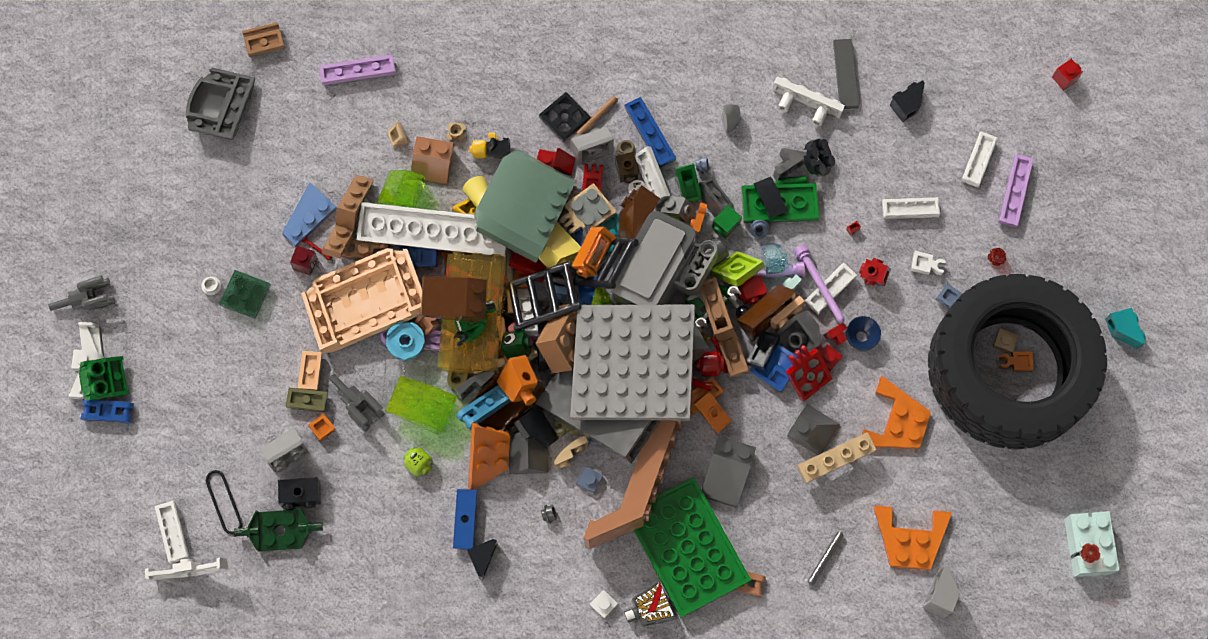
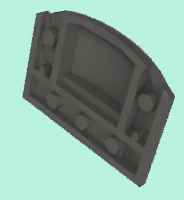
[186,67,255,140]

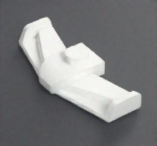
[68,322,104,399]
[145,558,229,580]

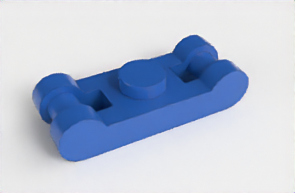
[80,399,134,424]

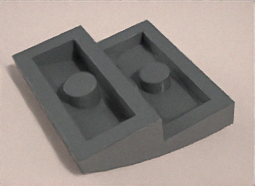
[455,371,495,401]

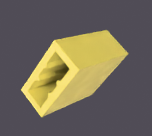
[539,222,581,268]

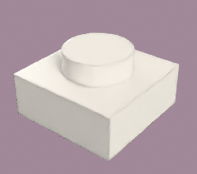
[590,590,618,619]

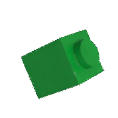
[712,205,742,239]

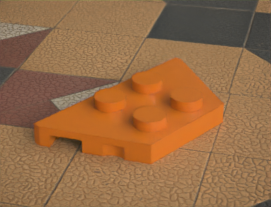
[468,423,510,490]

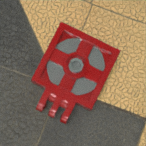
[785,345,833,402]

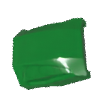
[79,356,130,401]

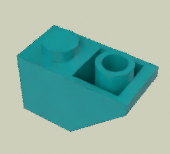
[1105,307,1146,349]

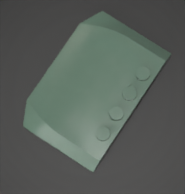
[474,150,576,263]

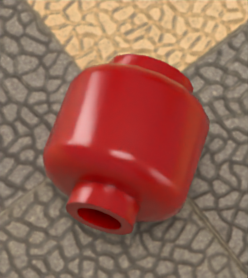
[696,351,724,377]

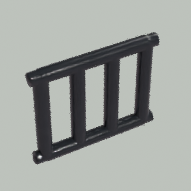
[572,238,639,289]
[505,261,582,331]

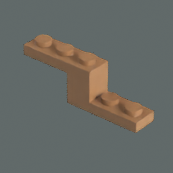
[322,175,374,259]
[700,277,750,379]

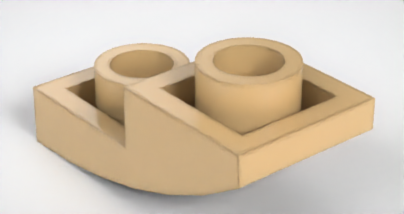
[554,436,588,469]

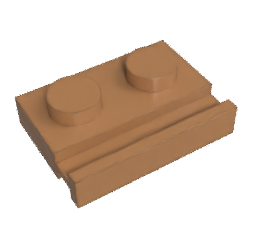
[242,22,285,57]

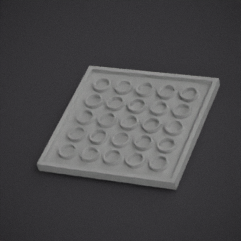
[570,305,695,421]

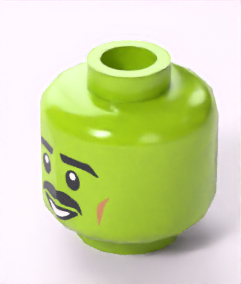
[403,447,433,476]

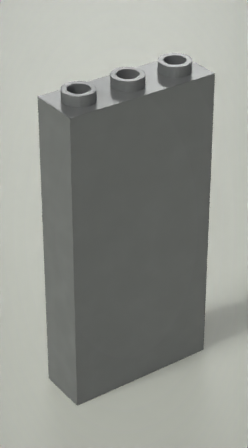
[536,370,661,464]

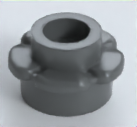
[541,504,557,524]

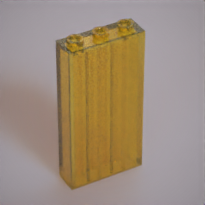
[438,252,507,375]

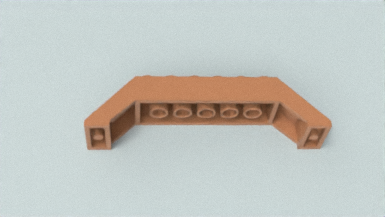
[584,420,684,549]

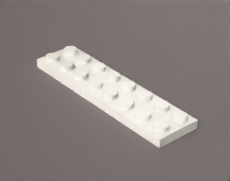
[356,202,507,257]

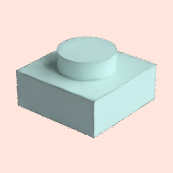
[783,274,802,291]

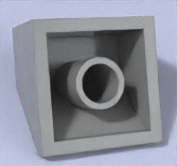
[570,127,614,166]
[922,566,961,618]

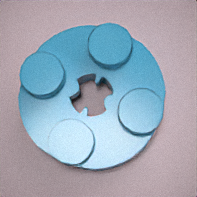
[386,322,425,362]

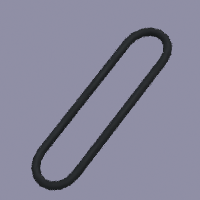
[205,470,242,534]

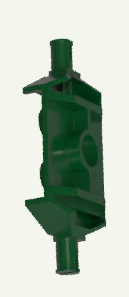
[234,508,323,552]

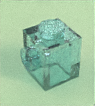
[761,244,788,275]

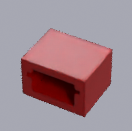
[846,221,861,236]

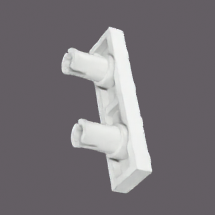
[772,77,845,127]

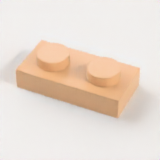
[770,296,805,331]
[298,351,323,391]

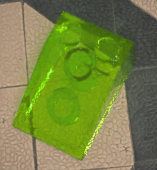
[385,376,458,435]

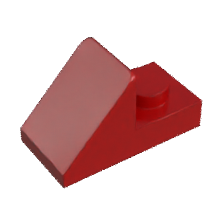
[537,148,576,176]

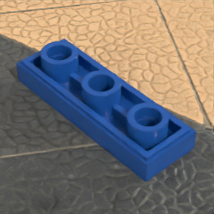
[453,489,477,550]

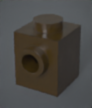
[615,152,639,183]

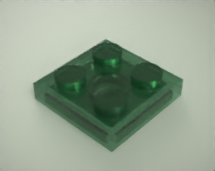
[219,270,271,319]

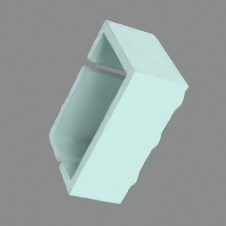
[1064,511,1119,577]

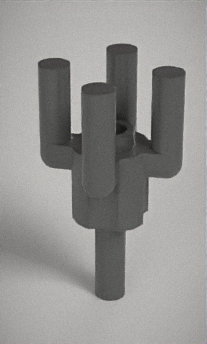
[48,275,115,311]
[329,374,385,432]

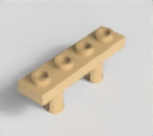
[797,432,877,484]

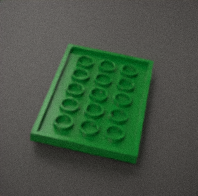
[634,477,751,619]

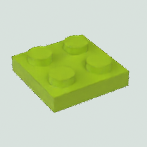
[710,251,764,287]

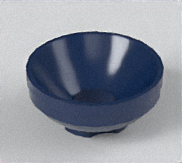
[846,316,881,351]

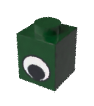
[500,329,533,360]

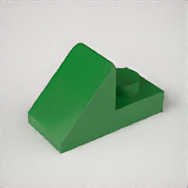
[675,163,702,202]

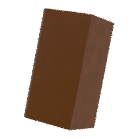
[737,284,796,342]

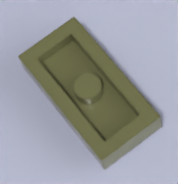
[286,387,328,413]

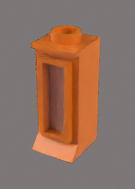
[572,227,617,278]

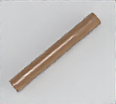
[575,96,618,135]

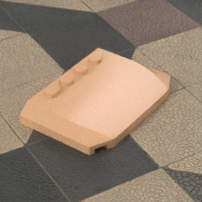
[302,249,422,353]

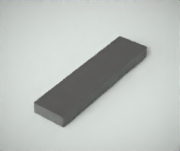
[833,39,859,109]

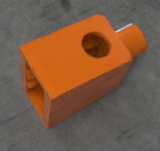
[497,355,538,406]

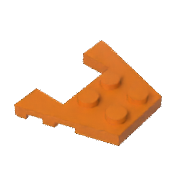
[862,376,931,449]
[873,505,951,570]

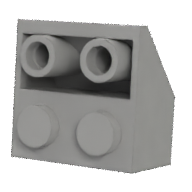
[260,428,308,472]

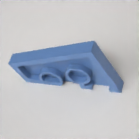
[282,182,337,247]

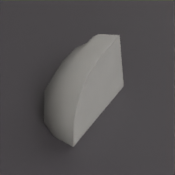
[721,105,740,134]

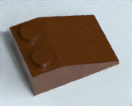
[618,185,660,254]
[420,277,487,323]

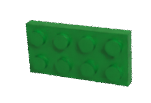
[741,183,819,223]

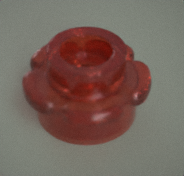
[988,248,1006,266]
[1080,543,1100,563]

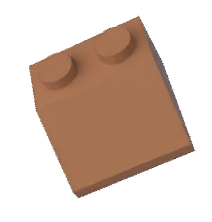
[410,136,455,185]

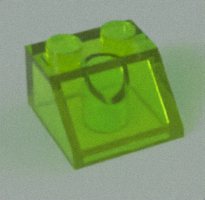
[376,170,425,208]

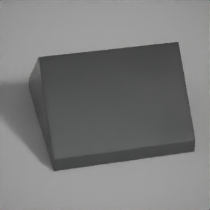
[509,432,549,474]

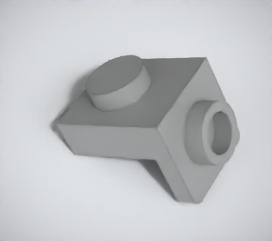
[661,196,694,222]

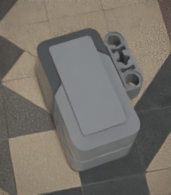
[610,211,718,305]

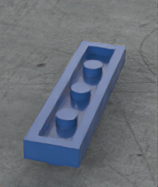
[624,97,676,168]

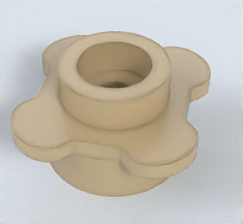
[446,123,466,141]

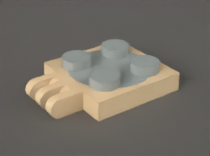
[559,183,617,235]

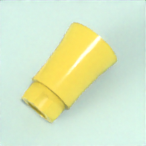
[463,176,488,208]

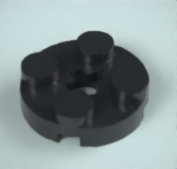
[804,139,835,177]

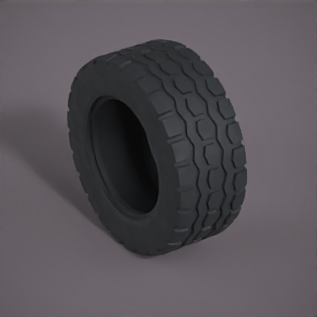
[928,274,1107,449]

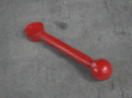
[301,236,333,260]
[711,336,729,374]

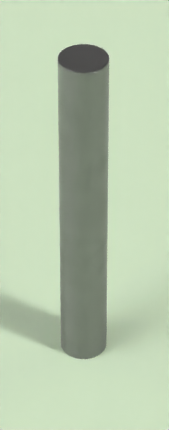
[807,532,844,586]

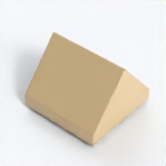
[387,122,409,148]

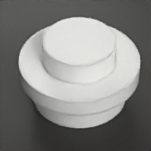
[201,276,221,295]

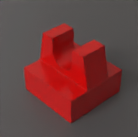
[823,322,847,346]

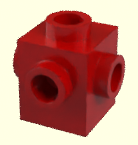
[859,258,891,287]

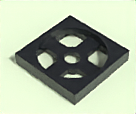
[539,92,591,142]

